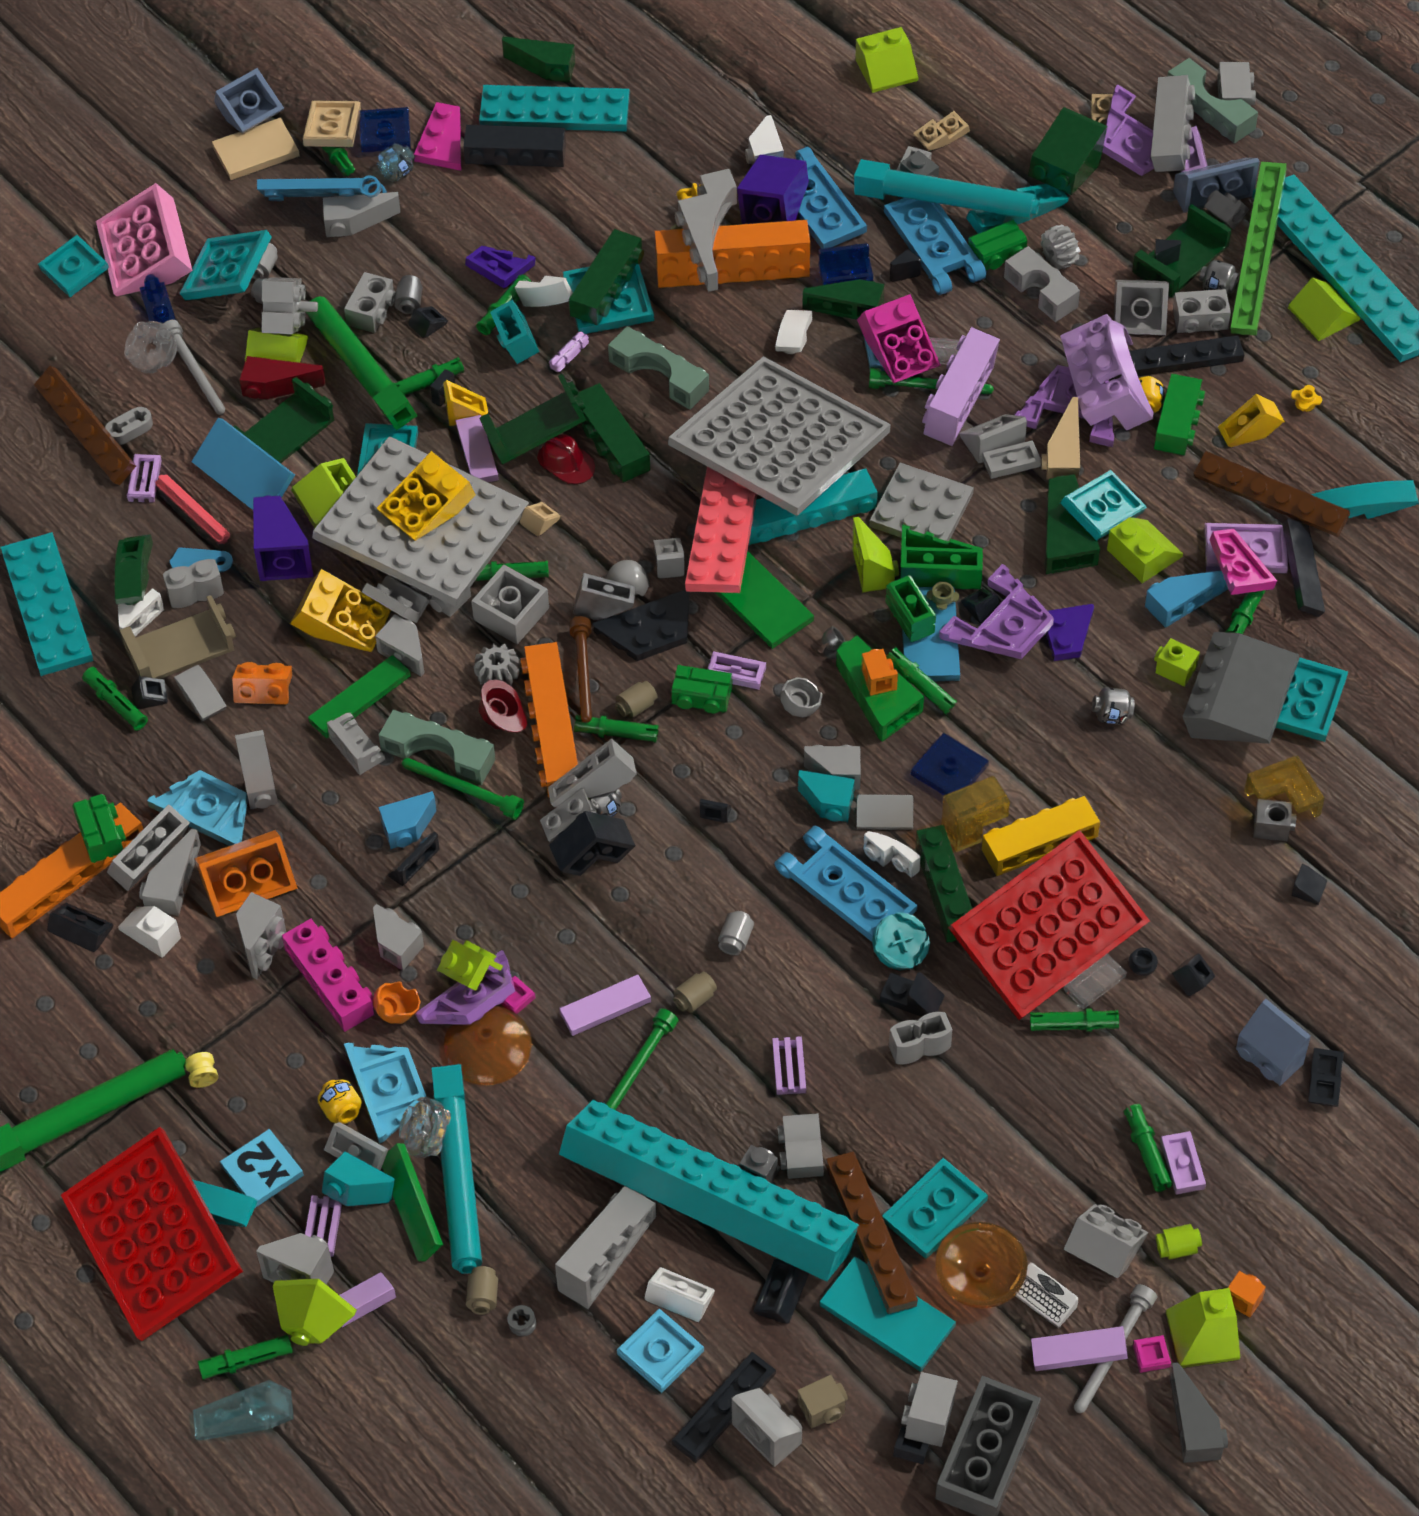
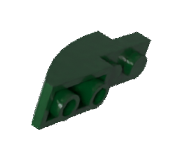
[115,534,153,605]

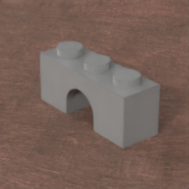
[1004,246,1080,322]

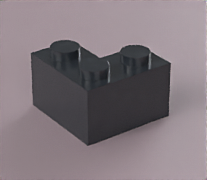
[549,811,636,876]

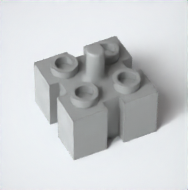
[262,277,318,334]

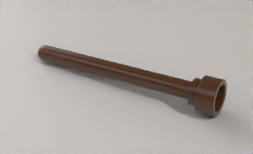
[569,616,592,723]

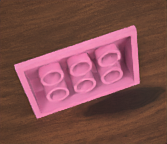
[96,183,193,296]

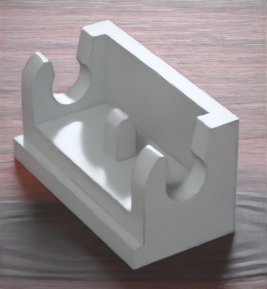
[327,713,385,775]

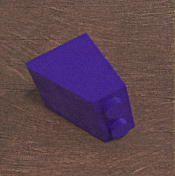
[737,154,809,224]
[253,495,314,581]

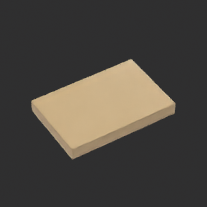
[303,101,361,147]
[212,118,300,180]

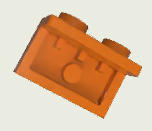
[232,662,292,704]

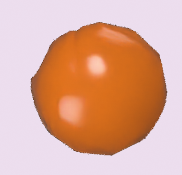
[373,981,421,1024]

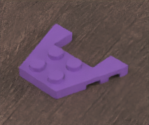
[1102,85,1154,176]
[1015,365,1114,447]
[939,564,1054,659]

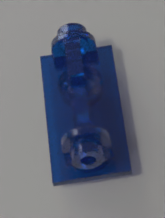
[139,274,176,326]

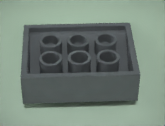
[1183,632,1300,744]

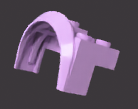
[1060,314,1154,431]

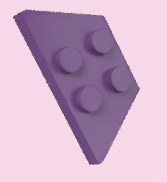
[415,950,515,1025]

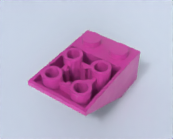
[857,294,941,384]

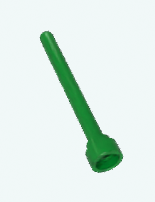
[869,367,994,395]
[402,758,524,820]
[606,1008,679,1110]

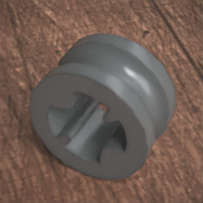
[507,1305,537,1337]

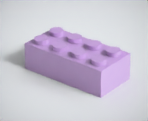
[922,327,1000,446]

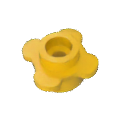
[1291,385,1322,412]

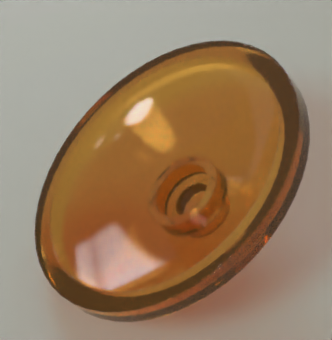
[444,1006,532,1085]
[935,1222,1028,1308]

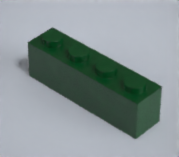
[569,229,644,326]
[578,383,650,483]
[915,825,972,943]

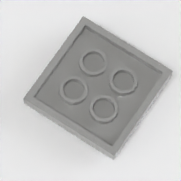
[869,463,974,541]

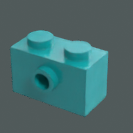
[490,299,540,364]

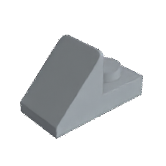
[653,538,684,578]

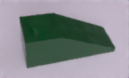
[502,36,575,83]
[802,279,885,320]

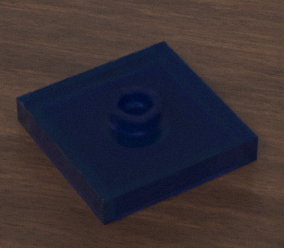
[360,107,411,152]
[911,733,989,803]

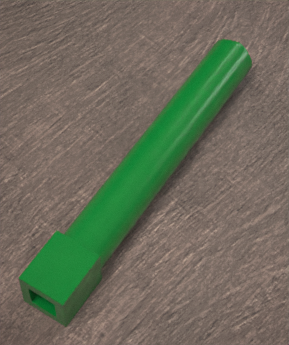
[306,296,417,431]
[0,1049,186,1172]

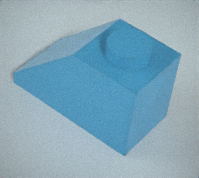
[379,791,436,849]

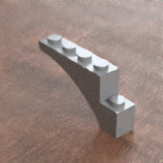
[675,169,737,292]

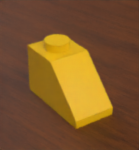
[1218,394,1285,447]

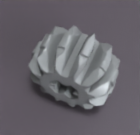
[1040,225,1080,270]
[474,643,520,686]

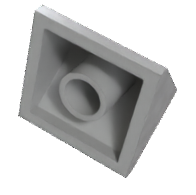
[959,414,1027,463]

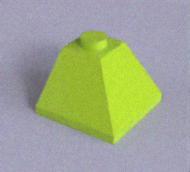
[852,517,899,592]
[273,1279,357,1346]
[1166,1288,1240,1368]

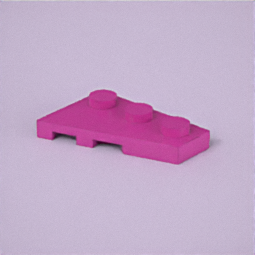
[414,102,461,171]
[1209,529,1277,595]

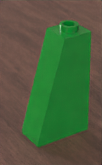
[836,636,924,742]

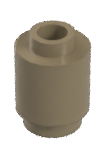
[615,681,658,719]
[673,972,717,1013]
[466,1266,498,1315]

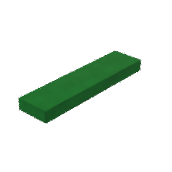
[308,655,411,739]
[382,1143,443,1261]

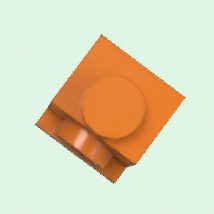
[861,649,898,696]

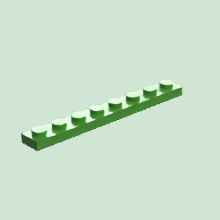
[1231,162,1287,336]

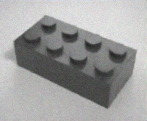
[935,1376,1041,1516]

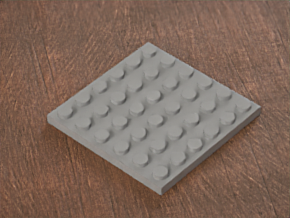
[668,356,891,516]
[312,436,529,607]

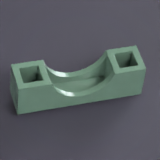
[1167,58,1258,144]
[608,326,709,410]
[379,710,495,786]

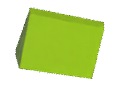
[1288,277,1360,341]
[245,328,308,363]

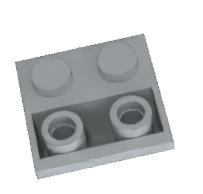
[236,892,286,979]
[1064,1204,1148,1278]

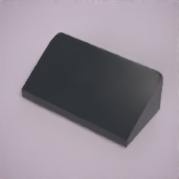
[388,831,440,886]
[47,903,113,952]
[753,1259,809,1324]

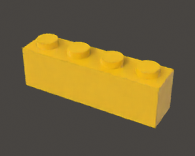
[982,796,1100,876]

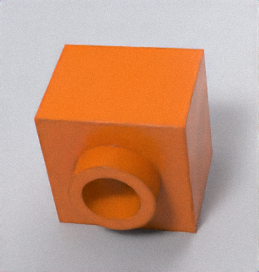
[1228,1270,1266,1318]

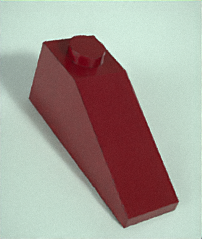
[240,356,325,399]

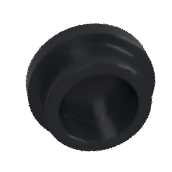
[1128,947,1158,976]

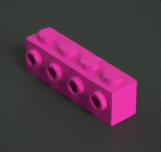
[282,919,374,1032]

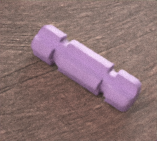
[549,332,589,372]

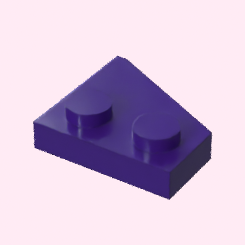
[465,246,536,288]
[1046,604,1094,661]

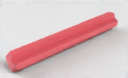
[155,474,230,544]

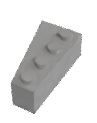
[555,1186,656,1309]

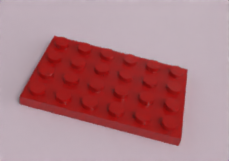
[948,830,1150,1020]
[61,1127,243,1341]

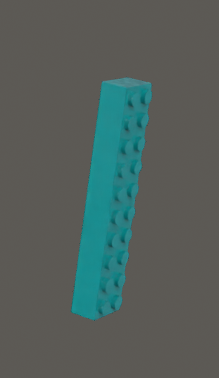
[559,1100,859,1281]

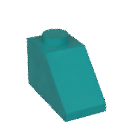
[798,770,855,822]
[322,1151,395,1206]

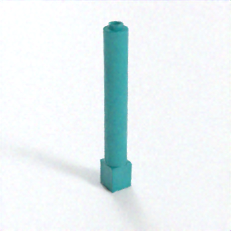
[854,159,1040,219]
[432,1064,482,1274]

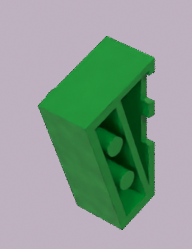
[900,524,983,589]

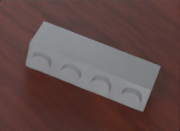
[1151,75,1195,172]

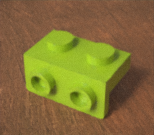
[437,940,503,991]

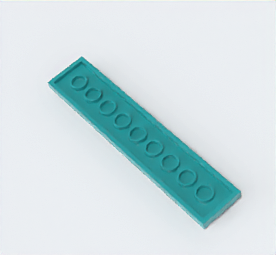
[1252,175,1419,362]

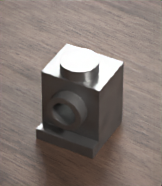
[1204,190,1249,229]
[739,1145,780,1183]

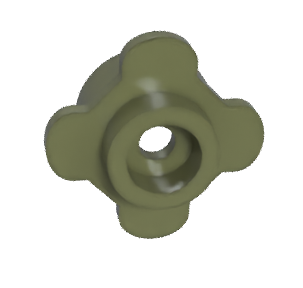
[926,582,959,610]

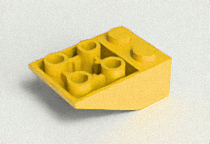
[376,451,476,541]
[290,569,391,652]

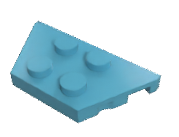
[147,770,248,846]
[344,1043,427,1143]

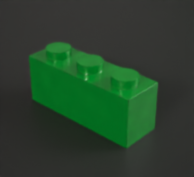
[1154,374,1205,455]

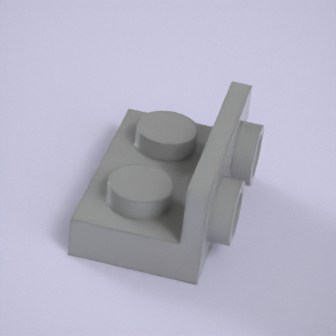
[362,575,429,623]

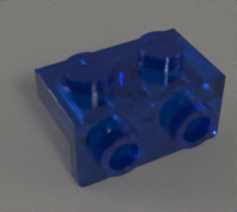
[818,243,874,285]

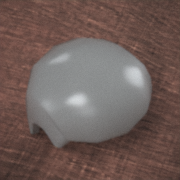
[606,560,649,596]
[780,677,823,718]

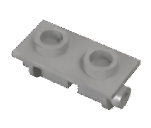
[540,788,599,842]

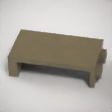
[120,595,236,679]

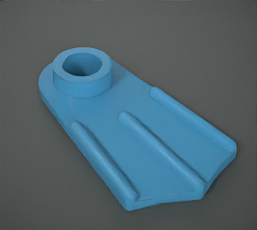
[170,548,233,572]

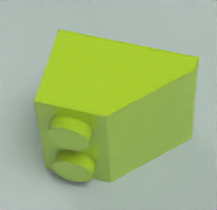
[855,27,918,93]
[1107,517,1183,584]

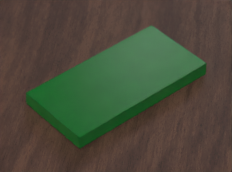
[715,551,814,649]

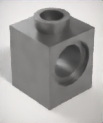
[1253,799,1296,841]

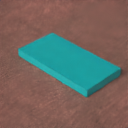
[820,1257,956,1372]

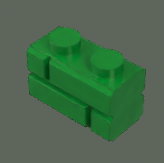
[968,220,1028,270]
[885,576,936,642]
[672,665,732,714]
[72,794,126,863]

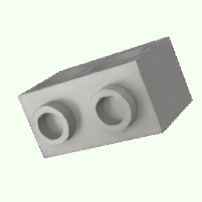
[344,272,396,333]
[1173,289,1231,333]

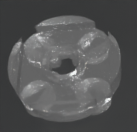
[124,321,177,373]
[399,1097,451,1158]

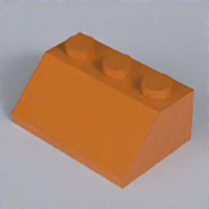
[194,830,298,917]

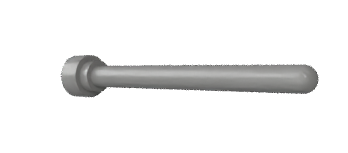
[160,320,225,415]
[1074,1284,1157,1413]

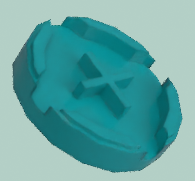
[872,912,930,971]

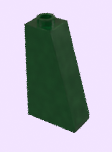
[1045,474,1100,574]

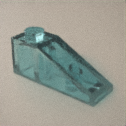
[193,1380,294,1440]

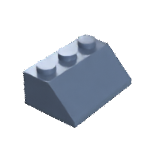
[1173,158,1260,213]

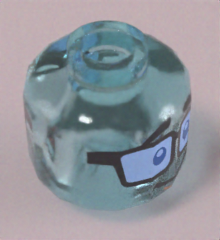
[376,143,415,181]

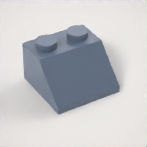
[214,68,284,133]
[1236,999,1311,1086]

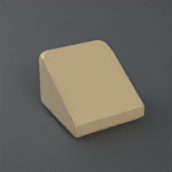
[520,502,560,536]

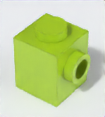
[1154,638,1200,687]

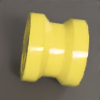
[185,1052,219,1088]

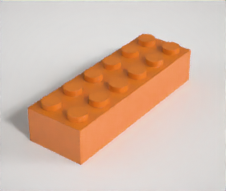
[655,220,810,288]

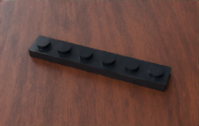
[1109,335,1244,380]

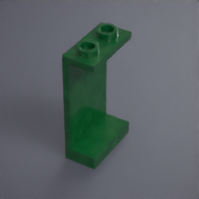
[1132,204,1231,298]
[479,374,586,464]
[233,377,334,463]

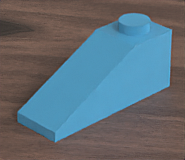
[1145,571,1228,628]

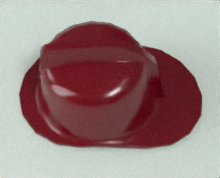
[537,434,595,484]
[479,680,527,733]

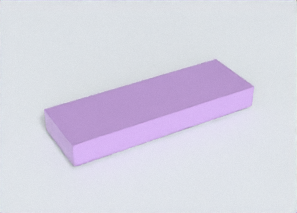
[456,415,499,482]
[560,975,651,1036]
[1031,1326,1128,1371]

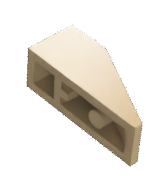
[1041,397,1080,480]

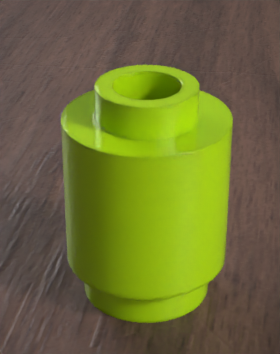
[1155,1224,1202,1260]

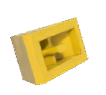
[443,380,488,426]

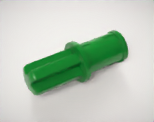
[322,147,355,176]

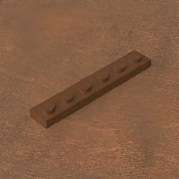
[34,366,136,485]
[1194,451,1350,537]
[825,1152,918,1314]

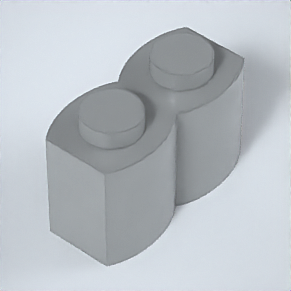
[163,559,224,608]
[889,1012,953,1064]
[777,1113,824,1179]

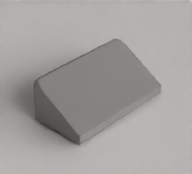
[857,795,913,830]

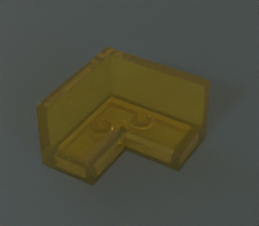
[1244,755,1325,817]
[941,776,1010,852]

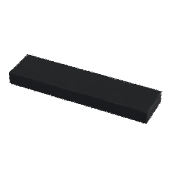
[1282,519,1325,617]
[672,1352,776,1463]

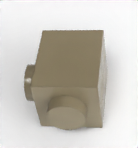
[797,1375,848,1429]

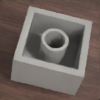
[472,565,549,644]

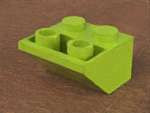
[291,458,356,528]

